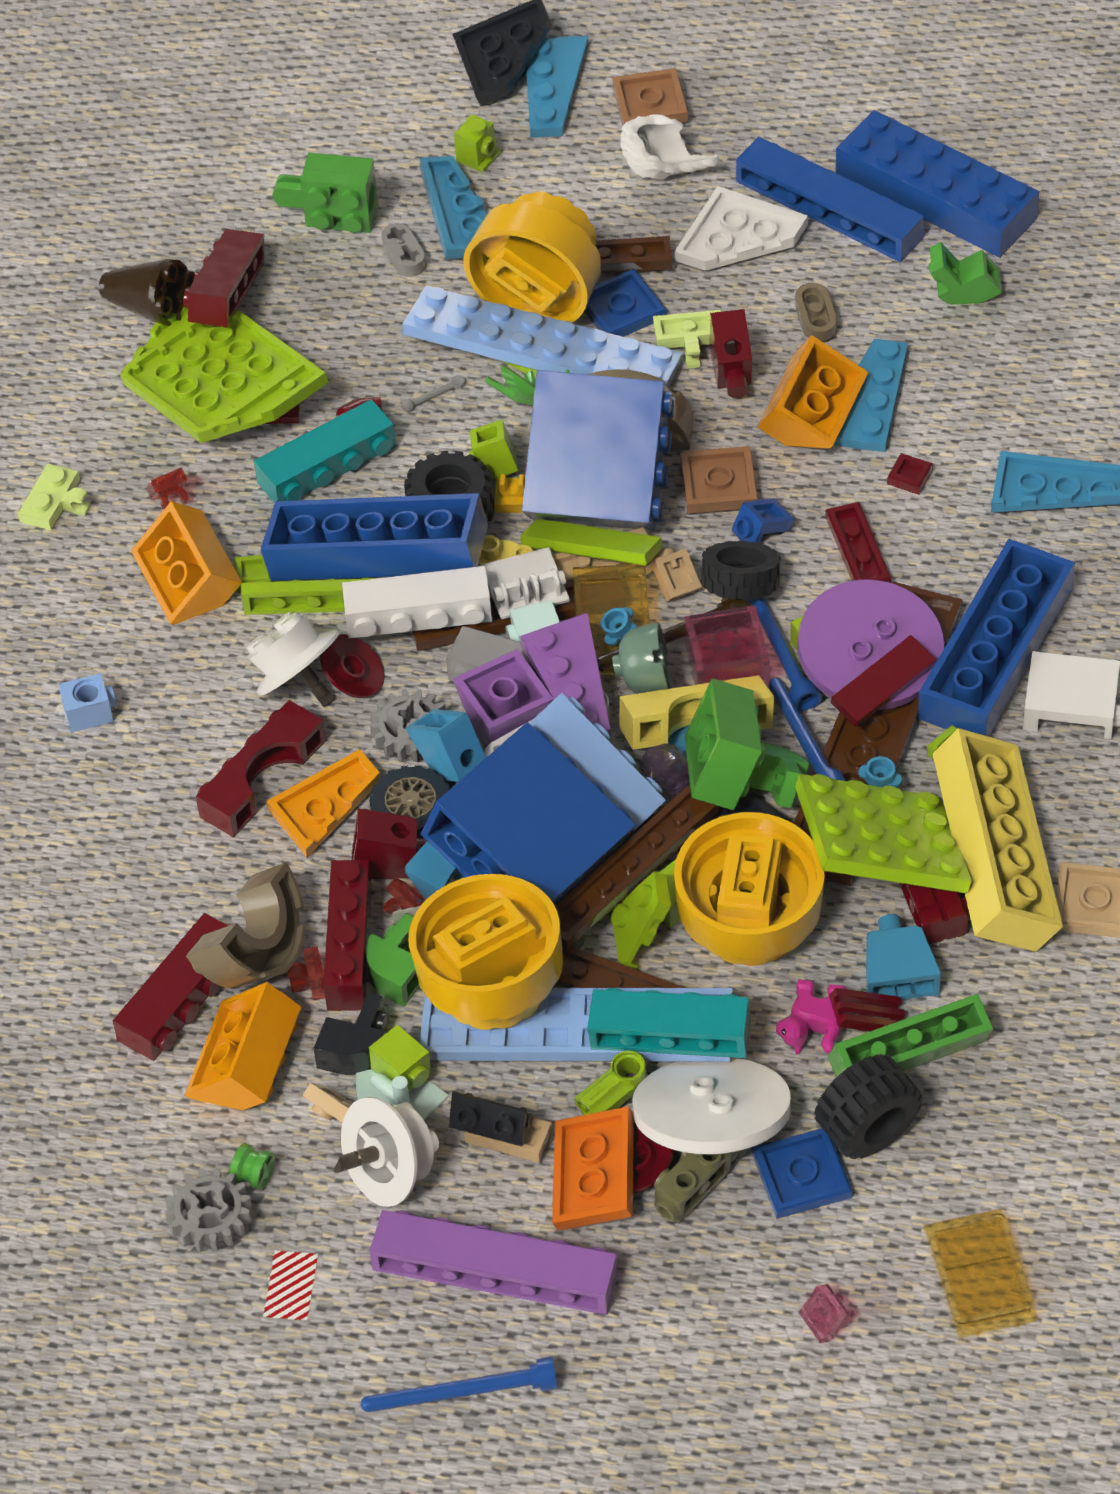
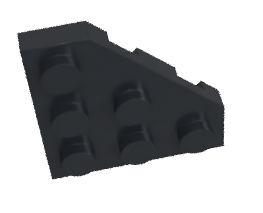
[452,0,552,106]

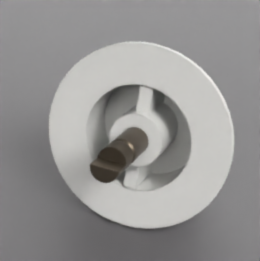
[246,612,339,707]
[333,1097,439,1207]

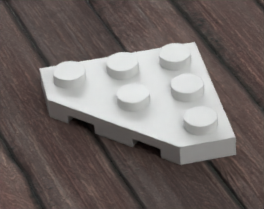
[674,186,808,271]

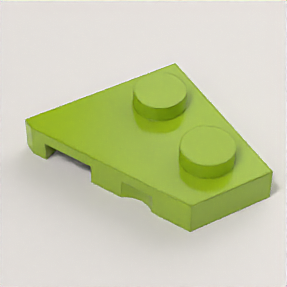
[611,871,671,970]

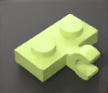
[653,310,721,369]
[18,464,91,530]

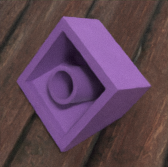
[454,649,553,748]

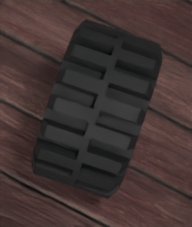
[404,450,494,528]
[814,1054,923,1159]

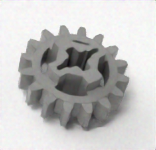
[370,689,445,762]
[165,1168,252,1252]

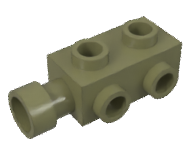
[654,1148,750,1224]

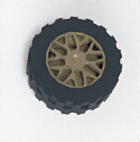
[369,765,450,838]

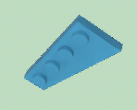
[526,36,589,138]
[419,156,487,259]
[834,339,908,452]
[991,451,1120,513]

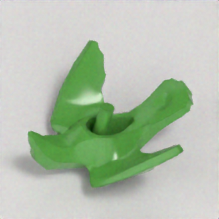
[484,365,570,405]

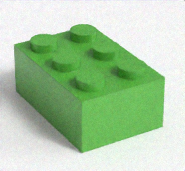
[684,678,765,810]

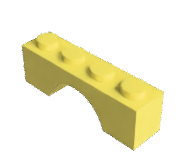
[619,675,774,750]

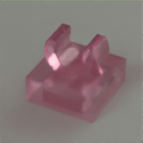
[798,1284,855,1343]

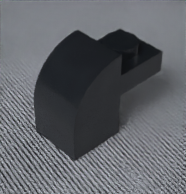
[314,993,389,1075]

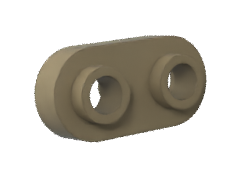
[795,283,837,341]

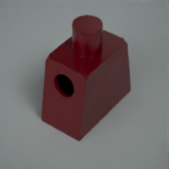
[709,309,752,398]
[351,808,427,879]

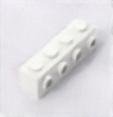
[342,566,492,638]

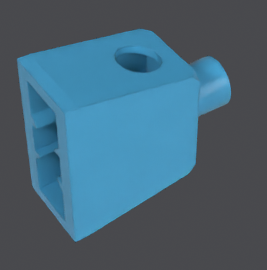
[405,709,486,784]
[866,914,941,1000]

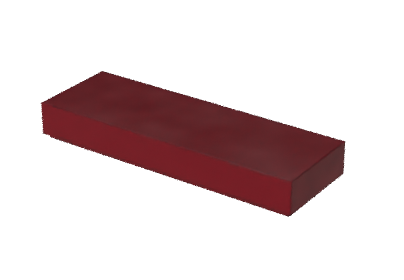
[825,502,892,583]
[830,635,936,727]

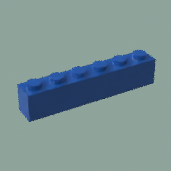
[736,136,924,263]

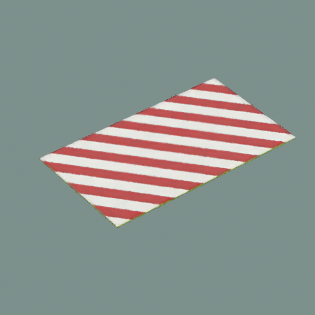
[263,1251,318,1321]

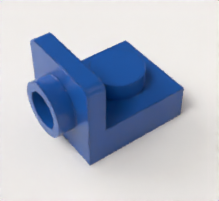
[732,498,795,543]

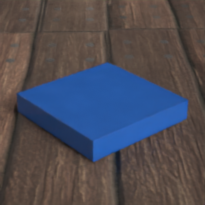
[584,269,667,337]
[752,1128,852,1219]

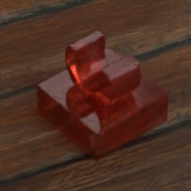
[146,467,188,510]
[383,877,426,915]
[287,946,325,1001]

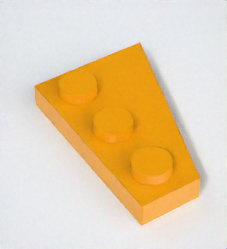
[266,749,380,858]

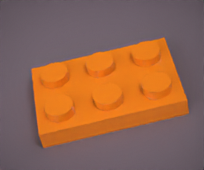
[552,1106,634,1231]

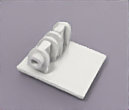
[481,547,570,620]

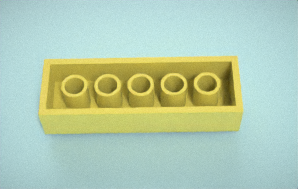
[933,728,1063,952]

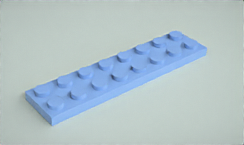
[402,285,683,388]
[420,988,733,1062]

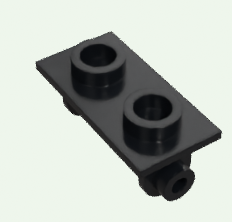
[449,1091,534,1147]

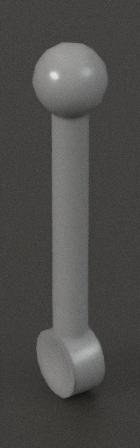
[401,375,465,412]

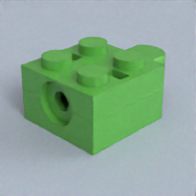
[272,152,378,233]

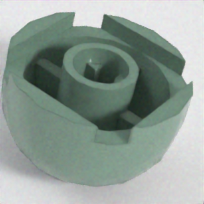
[612,622,672,694]

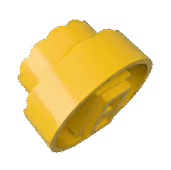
[463,191,601,323]
[674,812,825,966]
[408,874,563,1030]

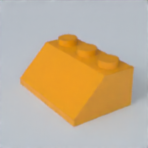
[757,335,868,449]
[131,501,242,625]
[184,982,301,1110]

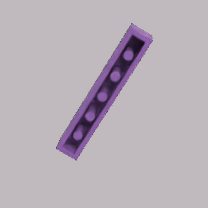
[370,1210,618,1315]

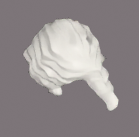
[620,114,719,180]

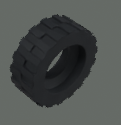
[701,540,781,600]

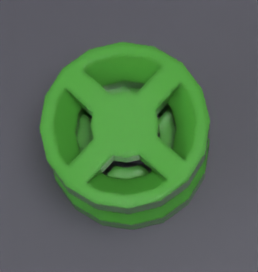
[229,1143,275,1190]

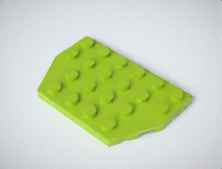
[120,308,329,443]

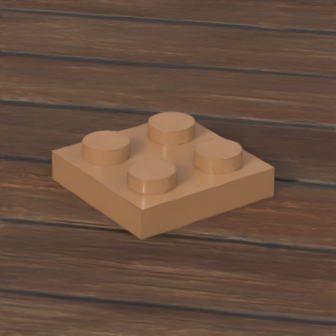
[612,68,688,125]
[680,446,757,514]

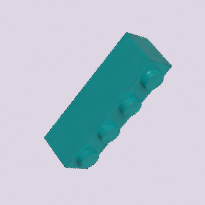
[254,399,396,503]
[587,988,751,1058]

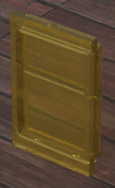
[573,564,650,675]
[924,1209,1037,1338]

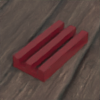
[829,988,906,1032]

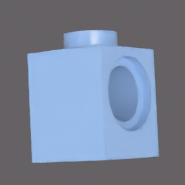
[58,673,117,733]

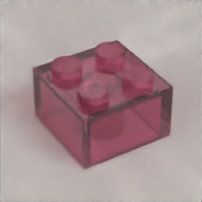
[684,605,770,688]

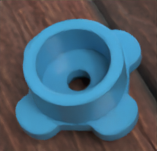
[600,607,637,646]
[858,756,902,788]

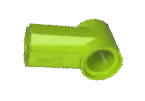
[574,1050,647,1115]

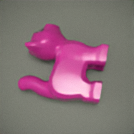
[776,979,846,1055]

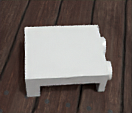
[1023,651,1120,739]

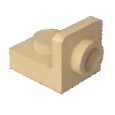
[645,548,702,602]

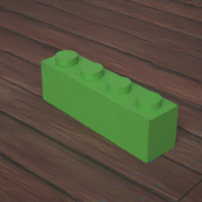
[828,994,993,1077]

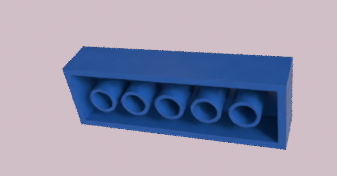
[836,110,1039,258]
[260,493,488,581]
[918,539,1075,737]

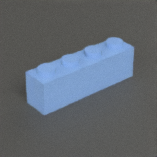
[530,693,666,832]

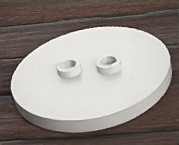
[633,1057,791,1154]

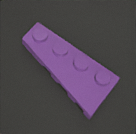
[520,613,611,737]

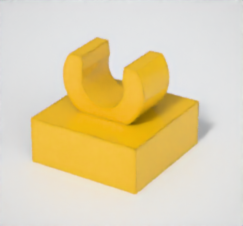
[494,474,525,513]

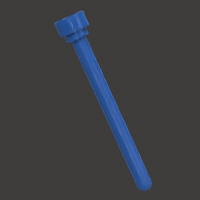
[749,597,822,712]
[768,677,846,781]
[361,1356,558,1412]

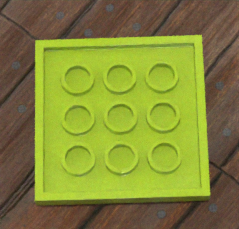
[795,774,972,893]

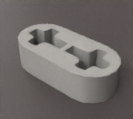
[382,223,426,277]

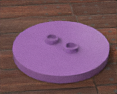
[797,579,944,710]

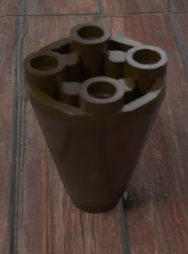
[99,259,195,326]

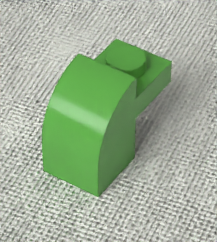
[928,242,1002,305]
[750,742,809,808]
[365,913,420,1007]

